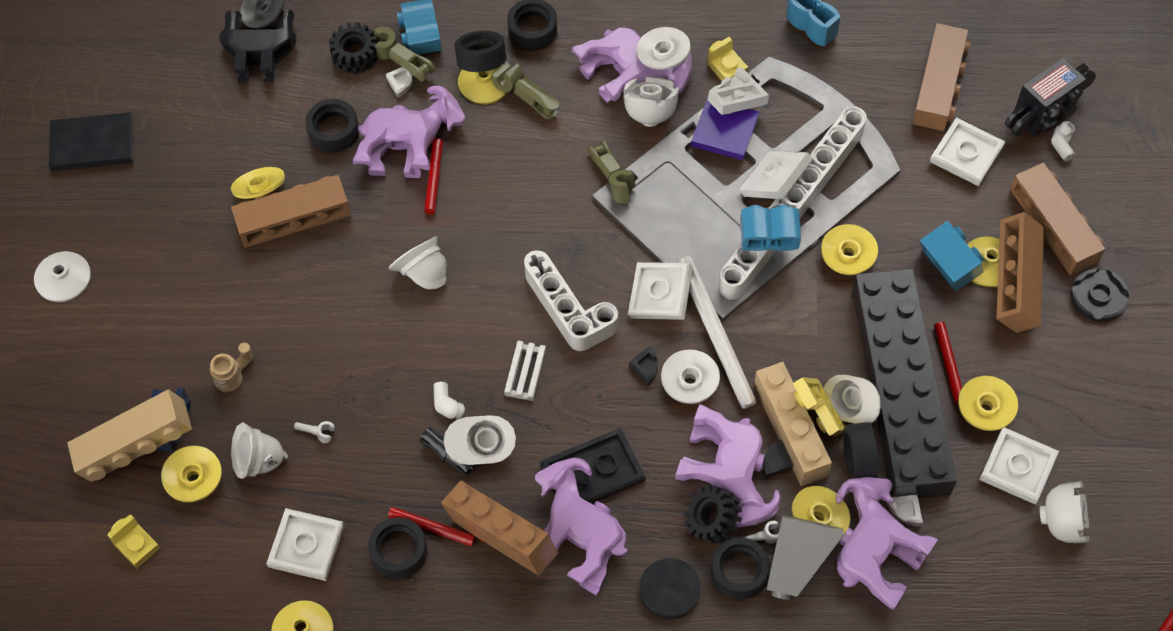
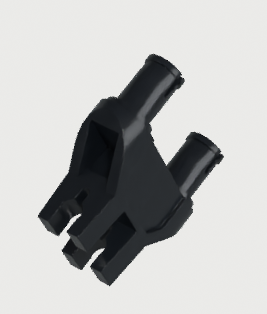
[219,10,296,82]

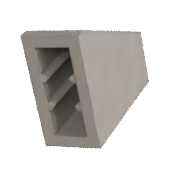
[767,515,844,600]

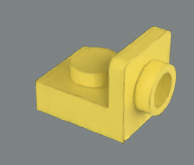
[707,37,748,80]
[108,515,160,568]

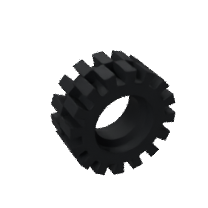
[329,22,378,74]
[684,485,742,543]

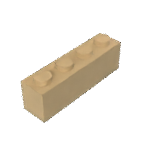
[754,362,832,487]
[67,389,192,482]

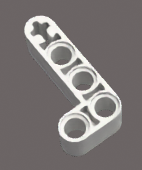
[524,251,618,351]

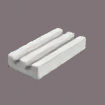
[504,341,546,401]

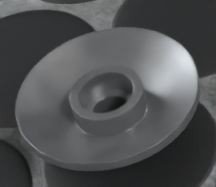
[240,0,285,29]

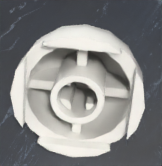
[624,76,678,127]
[1040,481,1089,543]

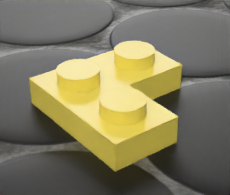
[793,377,844,436]

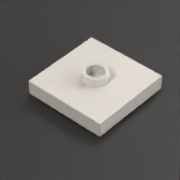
[930,117,1005,186]
[739,151,812,199]
[628,262,693,320]
[979,427,1059,505]
[266,508,344,581]

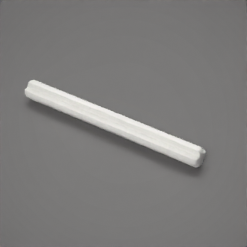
[678,256,756,409]

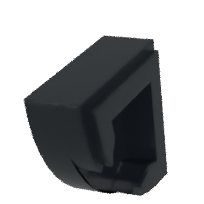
[629,345,658,386]
[763,439,794,479]

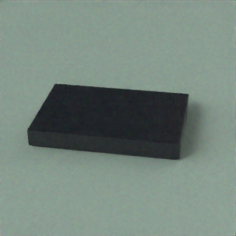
[49,112,133,171]
[540,427,646,504]

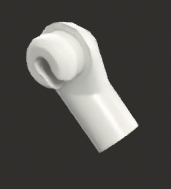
[1051,121,1076,162]
[433,382,465,419]

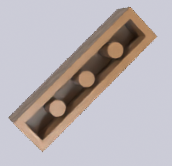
[912,23,971,131]
[1010,162,1105,276]
[231,175,351,248]
[997,212,1044,333]
[441,481,558,576]

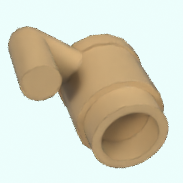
[210,343,253,392]

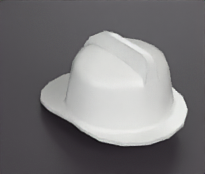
[824,375,881,424]
[444,415,516,465]

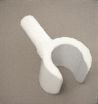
[294,421,335,443]
[745,521,779,544]

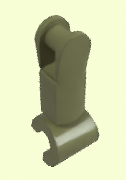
[374,27,435,82]
[491,62,559,119]
[588,140,636,204]

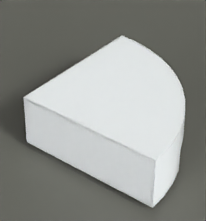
[386,67,413,98]
[886,495,923,527]

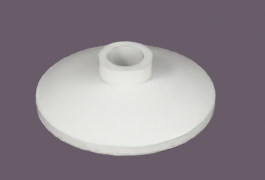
[636,27,691,70]
[34,251,91,302]
[661,350,720,404]

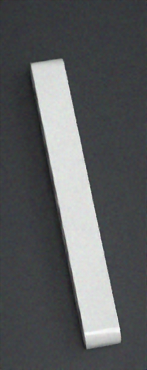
[719,107,866,300]

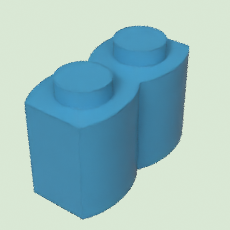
[397,0,442,55]
[786,0,841,47]
[740,205,801,251]

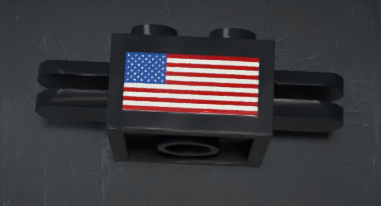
[1005,58,1096,137]

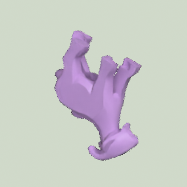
[572,27,692,103]
[353,86,465,178]
[675,404,781,527]
[535,458,628,596]
[836,477,938,610]

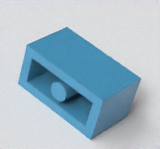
[920,221,984,292]

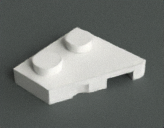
[708,67,769,115]

